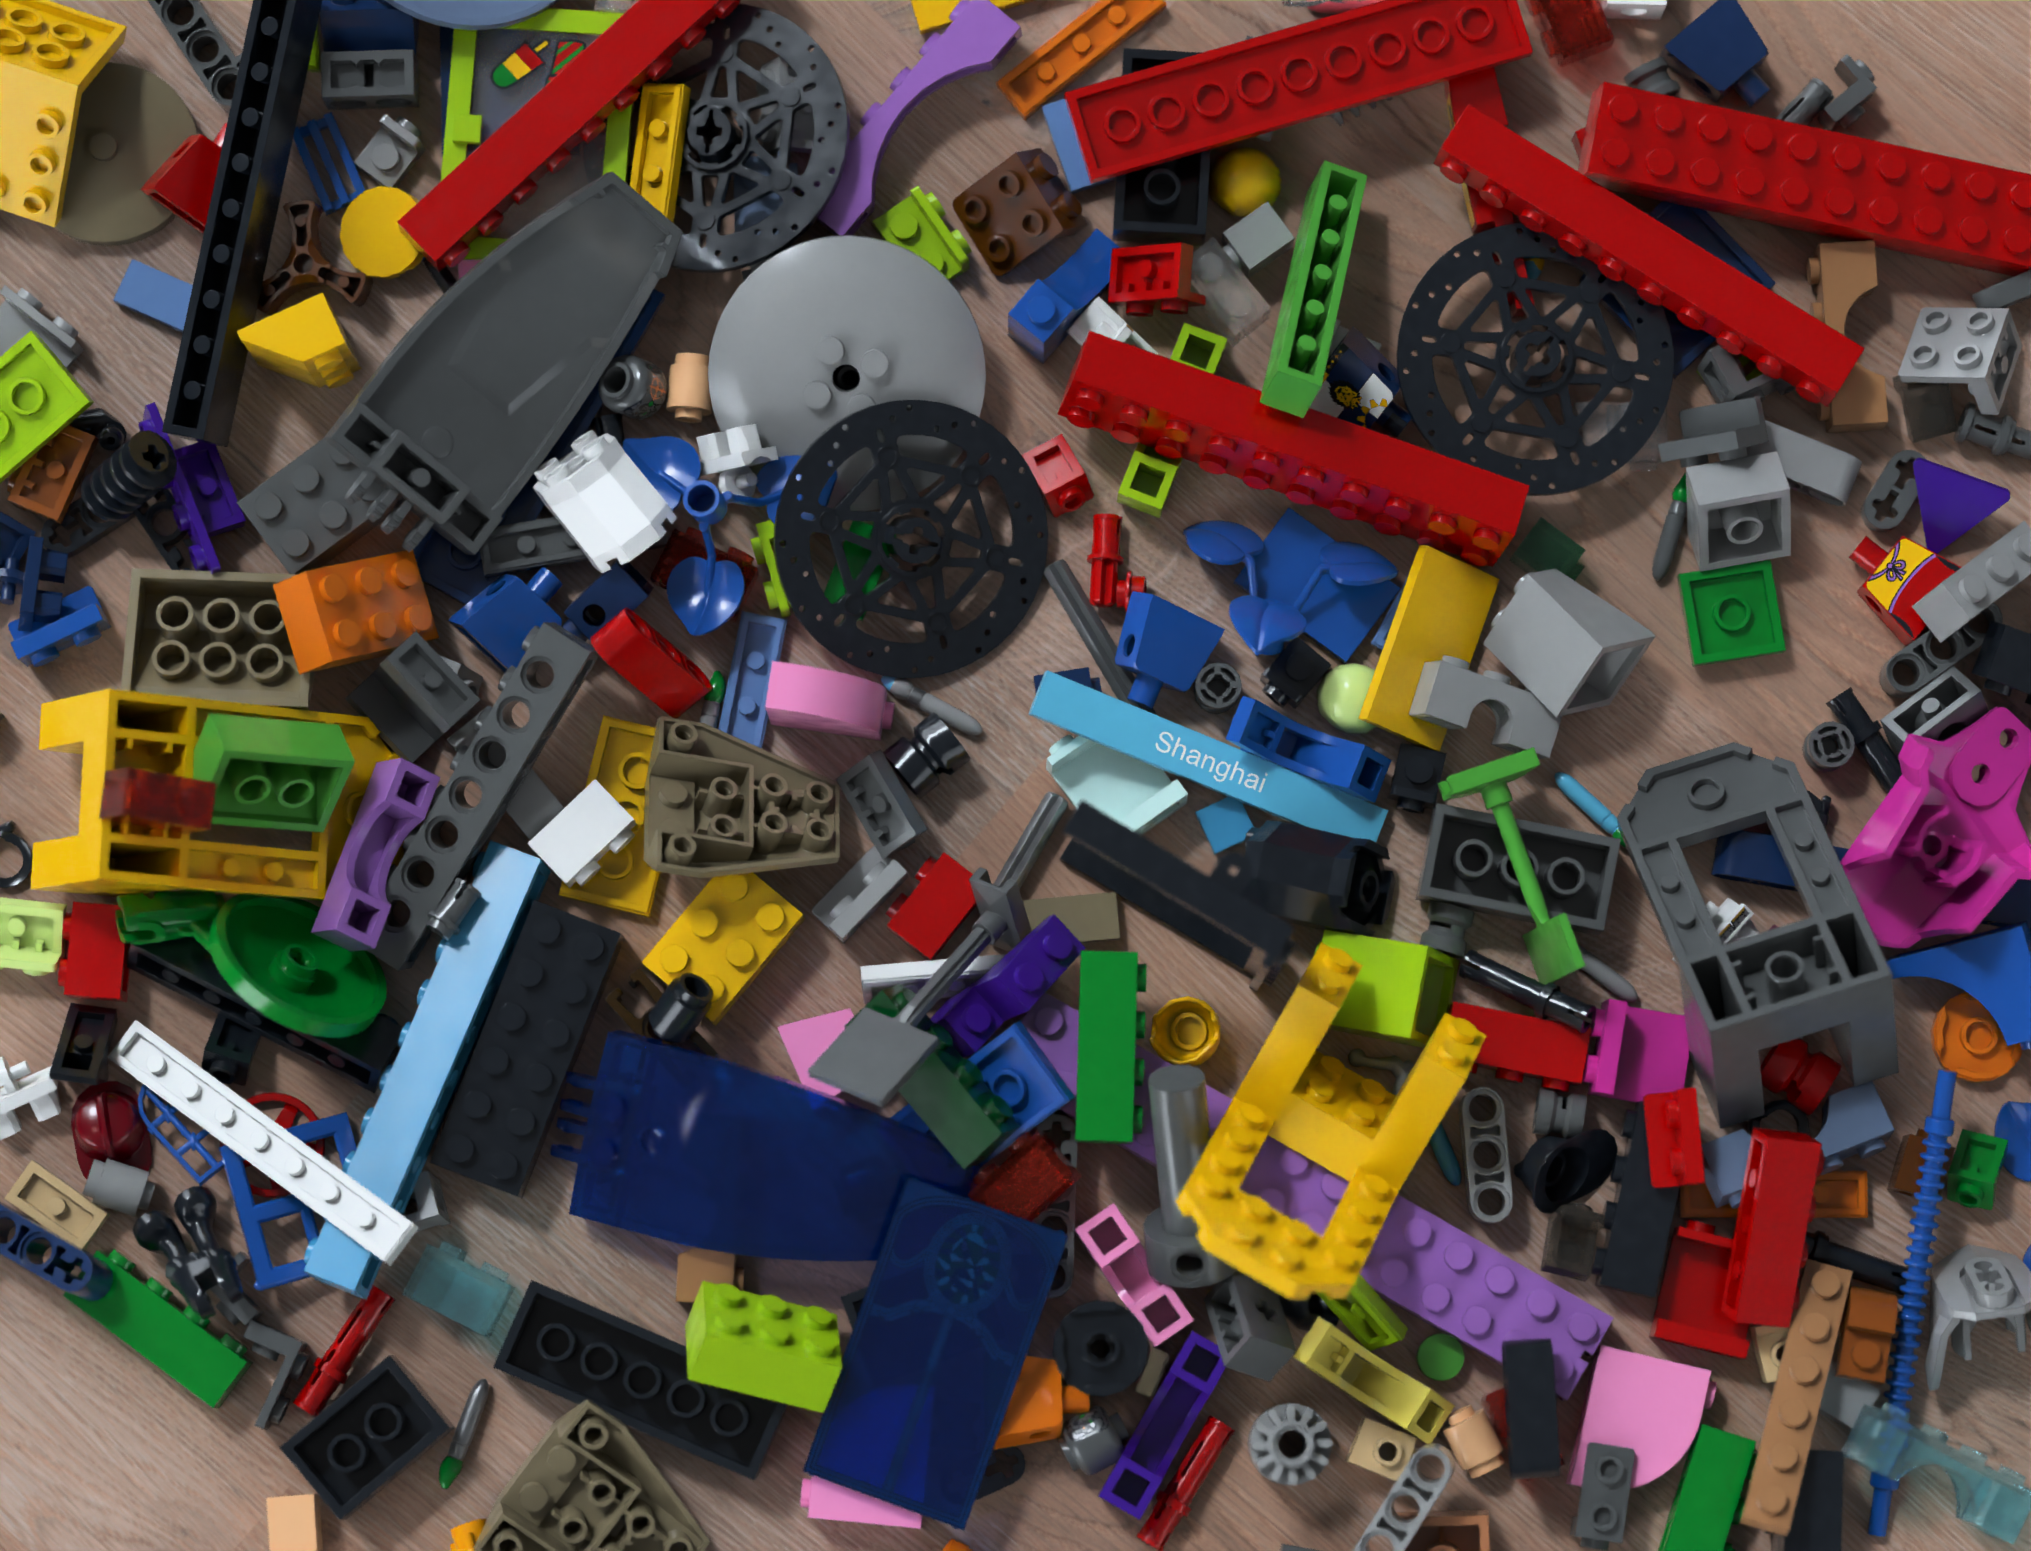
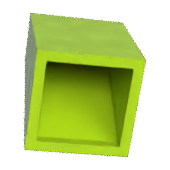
[1314,930,1459,1048]

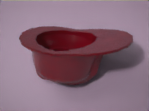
[71,1081,152,1179]

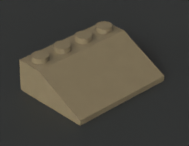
[121,568,315,710]

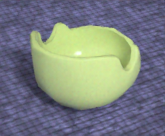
[1317,663,1376,734]

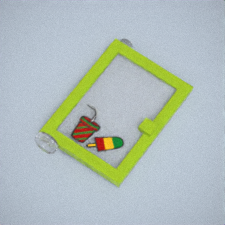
[441,0,638,260]

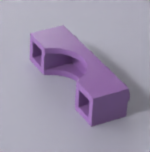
[311,758,440,952]

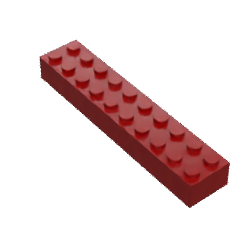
[1578,82,2031,277]
[1057,331,1530,567]

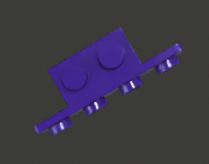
[139,402,246,574]

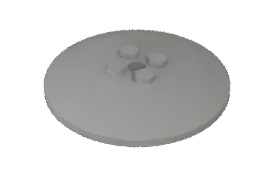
[708,235,986,511]

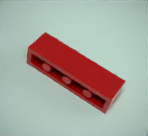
[1721,1127,1824,1328]

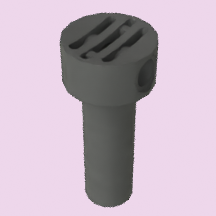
[1143,1064,1237,1288]

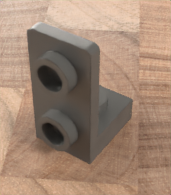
[1697,345,1796,403]
[243,1320,310,1430]

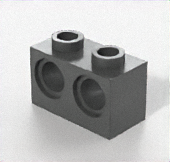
[321,49,420,110]

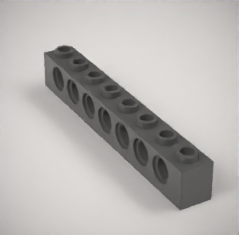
[367,622,599,971]

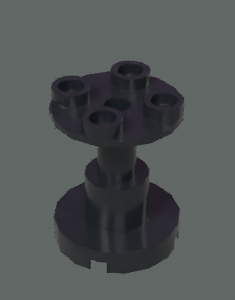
[1052,1300,1149,1397]

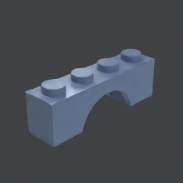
[1702,1081,1895,1209]

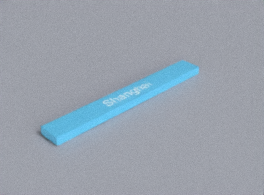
[1028,670,1388,842]

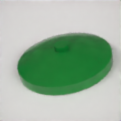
[208,894,387,1038]

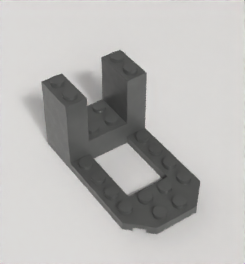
[1617,742,1899,1129]

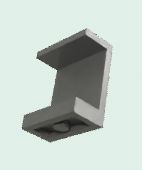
[345,631,480,763]

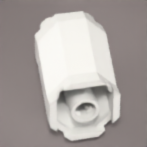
[532,430,677,573]

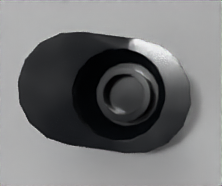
[1514,1128,1618,1213]

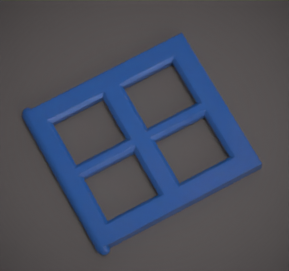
[219,1112,357,1291]

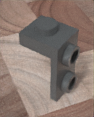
[1570,1442,1635,1551]

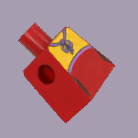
[1849,536,1961,646]

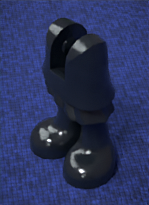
[133,1186,243,1320]

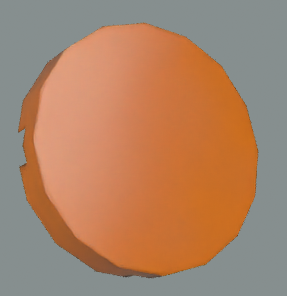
[1930,991,2023,1083]

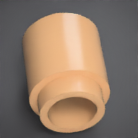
[666,353,712,423]
[1442,1405,1505,1479]

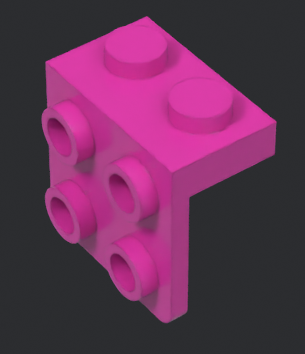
[1583,999,1690,1103]

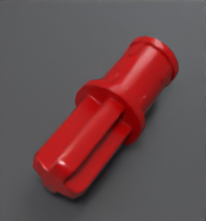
[1087,513,1124,608]

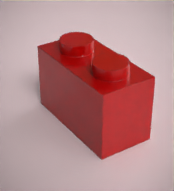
[886,852,977,961]
[58,901,131,1002]

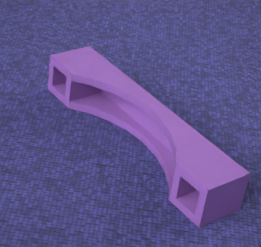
[801,0,1022,236]

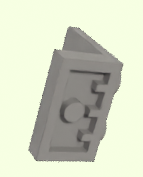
[1898,307,2022,415]

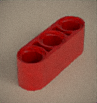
[590,607,712,719]

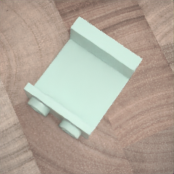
[1046,734,1188,836]

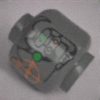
[598,354,667,420]
[1057,1406,1130,1475]

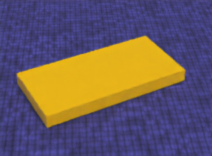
[1358,545,1500,752]
[558,715,661,918]

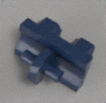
[0,536,68,632]

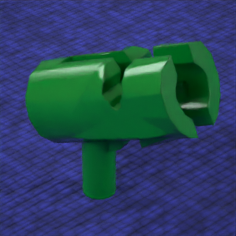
[115,889,225,954]

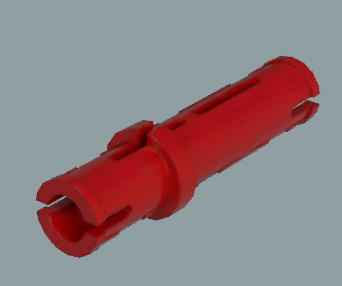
[292,1285,396,1417]
[1136,1415,1235,1551]

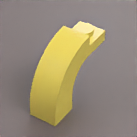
[1293,1317,1454,1444]

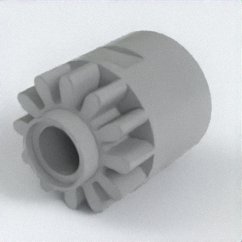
[1248,1403,1333,1485]

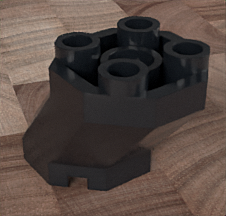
[1241,820,1395,937]

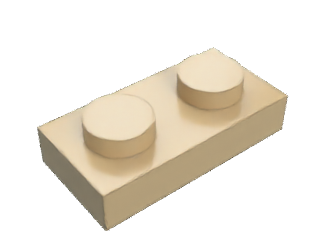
[4,1160,110,1250]

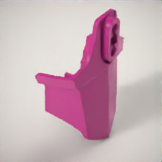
[1840,707,2031,948]

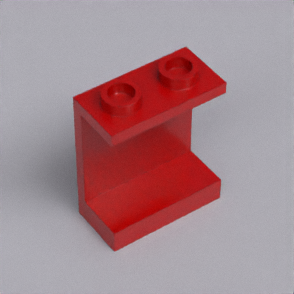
[1649,1220,1750,1360]

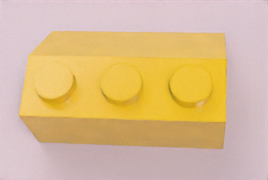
[237,292,361,389]

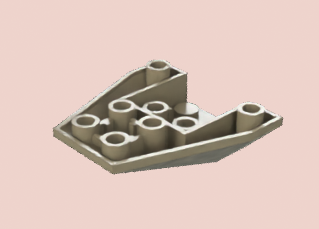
[644,716,840,878]
[474,1399,711,1551]

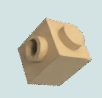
[1345,1417,1418,1482]

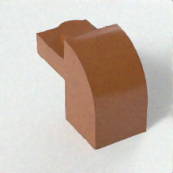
[1835,1286,1897,1385]

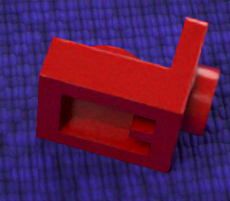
[1022,434,1094,517]

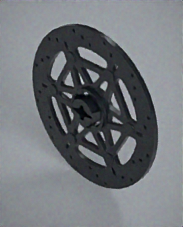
[583,4,850,273]
[1396,223,1674,496]
[774,400,1048,678]

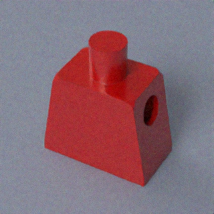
[141,123,227,234]

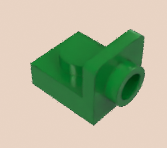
[1947,1129,2008,1210]

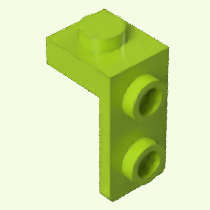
[750,520,816,618]

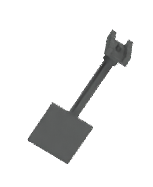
[808,867,1032,1108]

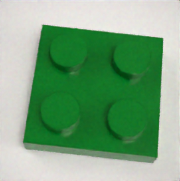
[1677,560,1786,667]

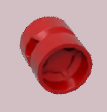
[1760,1038,1842,1116]

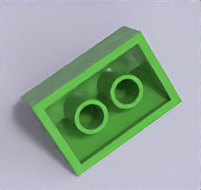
[191,713,355,832]

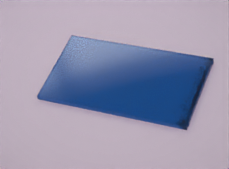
[803,1177,1069,1530]

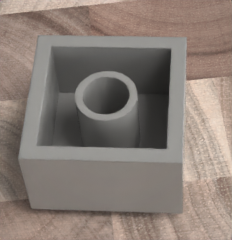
[1686,451,1791,572]

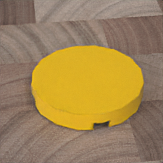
[340,186,424,279]

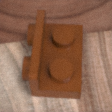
[7,425,99,524]

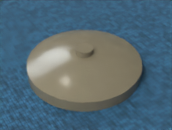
[53,62,199,246]

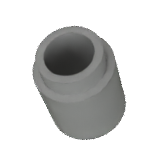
[82,1158,156,1217]

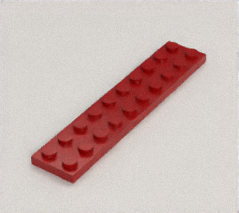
[1064,0,1533,184]

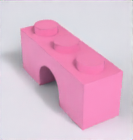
[1075,1203,1194,1348]

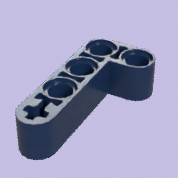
[0,1202,113,1301]

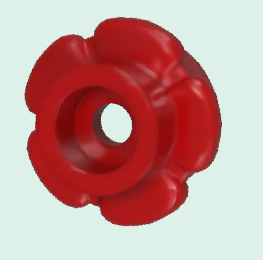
[1116,571,1147,614]

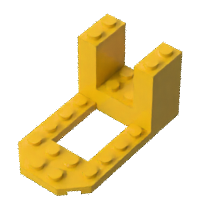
[31,689,404,901]
[1176,942,1487,1299]

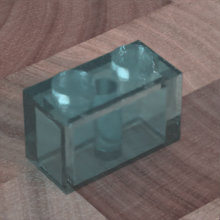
[402,1240,516,1338]

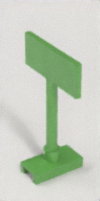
[1437,747,1585,985]

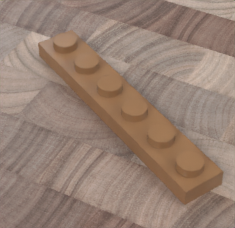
[1740,1259,1853,1537]

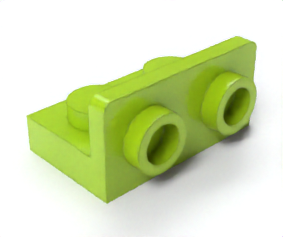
[872,185,972,282]

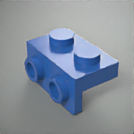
[8,586,111,667]

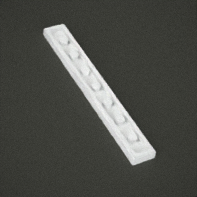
[108,1020,419,1266]

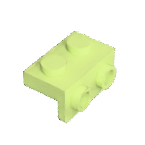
[0,897,67,976]

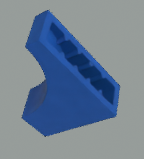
[1008,228,1120,364]
[1886,921,2031,1050]

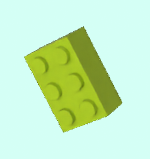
[685,1281,842,1413]

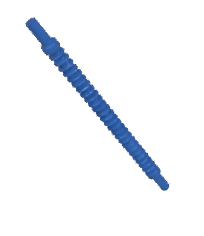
[1867,1069,1957,1537]

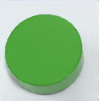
[1416,1334,1464,1381]

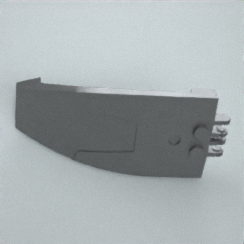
[324,171,683,555]

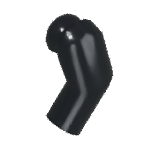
[69,408,126,451]

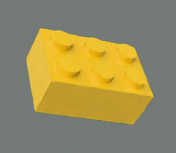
[641,872,805,1026]

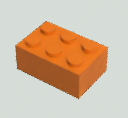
[273,550,439,675]

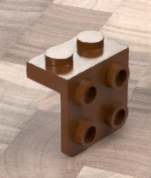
[953,148,1088,276]

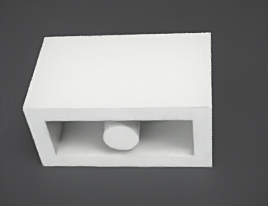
[527,779,637,888]

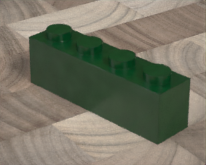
[845,984,1020,1170]

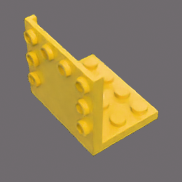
[0,0,127,227]

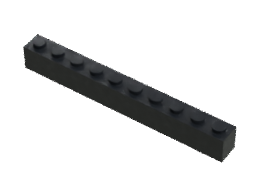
[162,0,322,447]

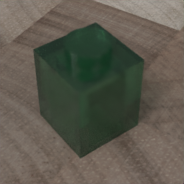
[1509,517,1586,581]

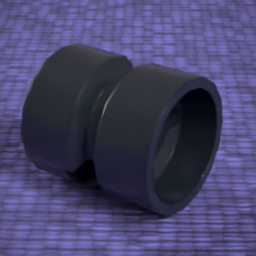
[883,712,971,800]

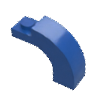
[1226,696,1391,803]

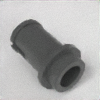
[426,878,481,940]

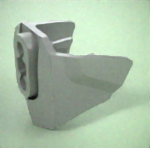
[1924,1244,2031,1391]

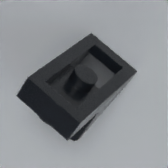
[49,1003,118,1085]

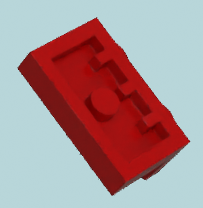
[1108,242,1206,317]
[1643,1088,1705,1188]

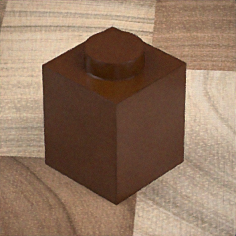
[1887,1129,1955,1199]

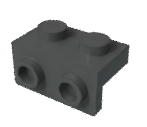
[1658,396,1769,468]

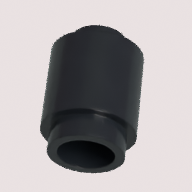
[649,973,713,1043]

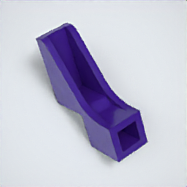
[930,914,1085,1058]

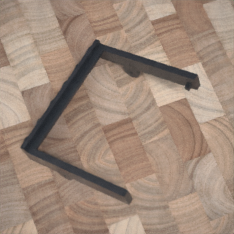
[1060,800,1297,992]

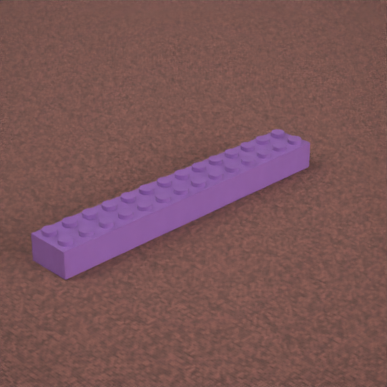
[1021,992,1613,1401]

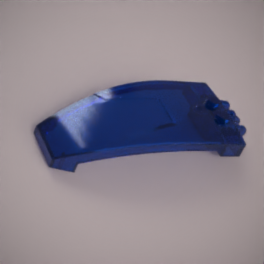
[550,1030,981,1261]

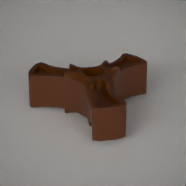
[257,200,373,316]

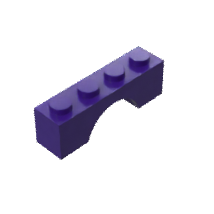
[1098,1331,1226,1520]

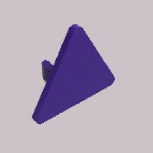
[1913,458,2010,554]

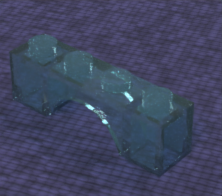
[1841,1402,2031,1545]

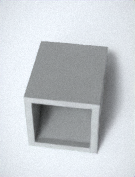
[1483,568,1656,717]

